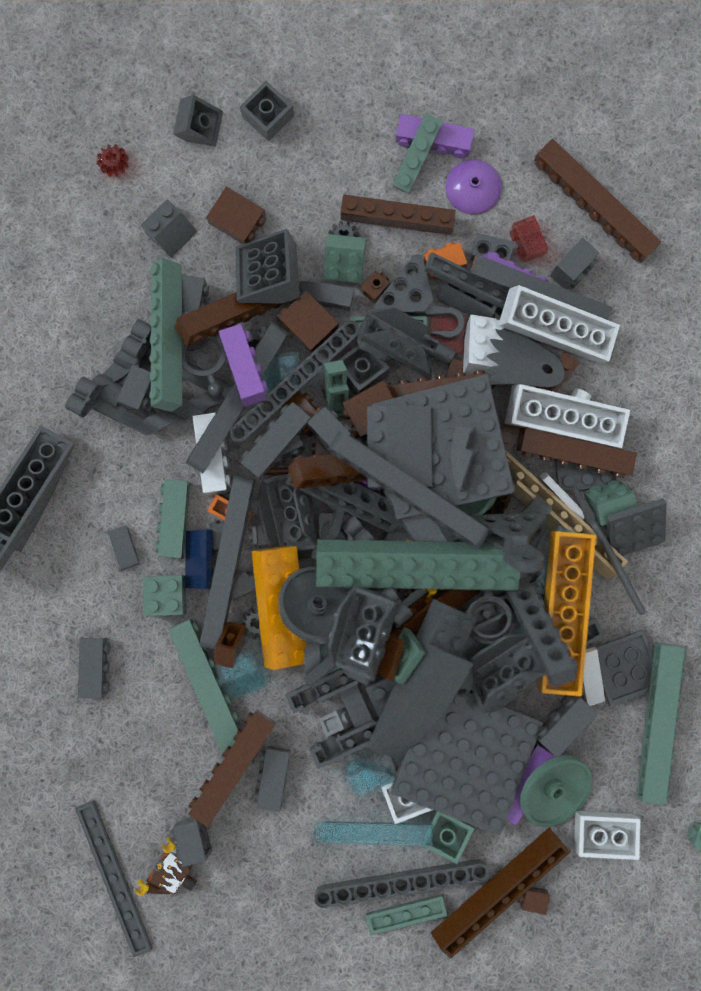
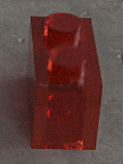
[510,215,549,262]

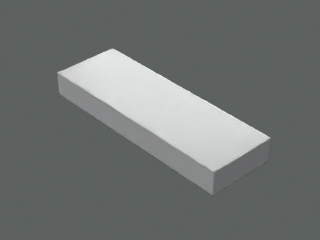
[540,472,585,520]
[582,647,605,706]

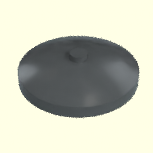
[278,566,353,643]

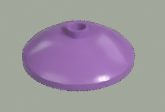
[446,160,501,214]

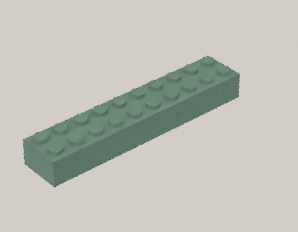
[316,540,522,590]

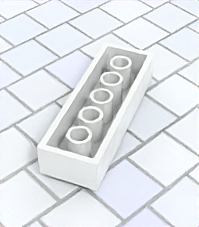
[498,285,620,363]
[504,384,630,448]

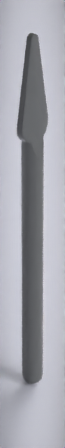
[573,486,645,615]

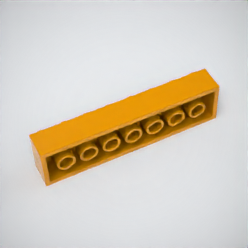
[536,530,596,696]

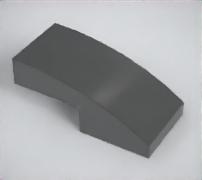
[108,525,140,571]

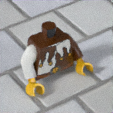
[134,837,197,896]

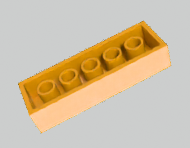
[251,546,306,670]

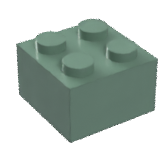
[324,234,366,283]
[584,480,637,526]
[143,575,186,616]
[421,811,475,864]

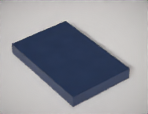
[185,529,213,589]

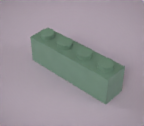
[156,479,190,558]

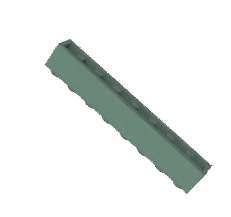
[150,258,182,412]
[168,619,256,767]
[637,642,686,805]

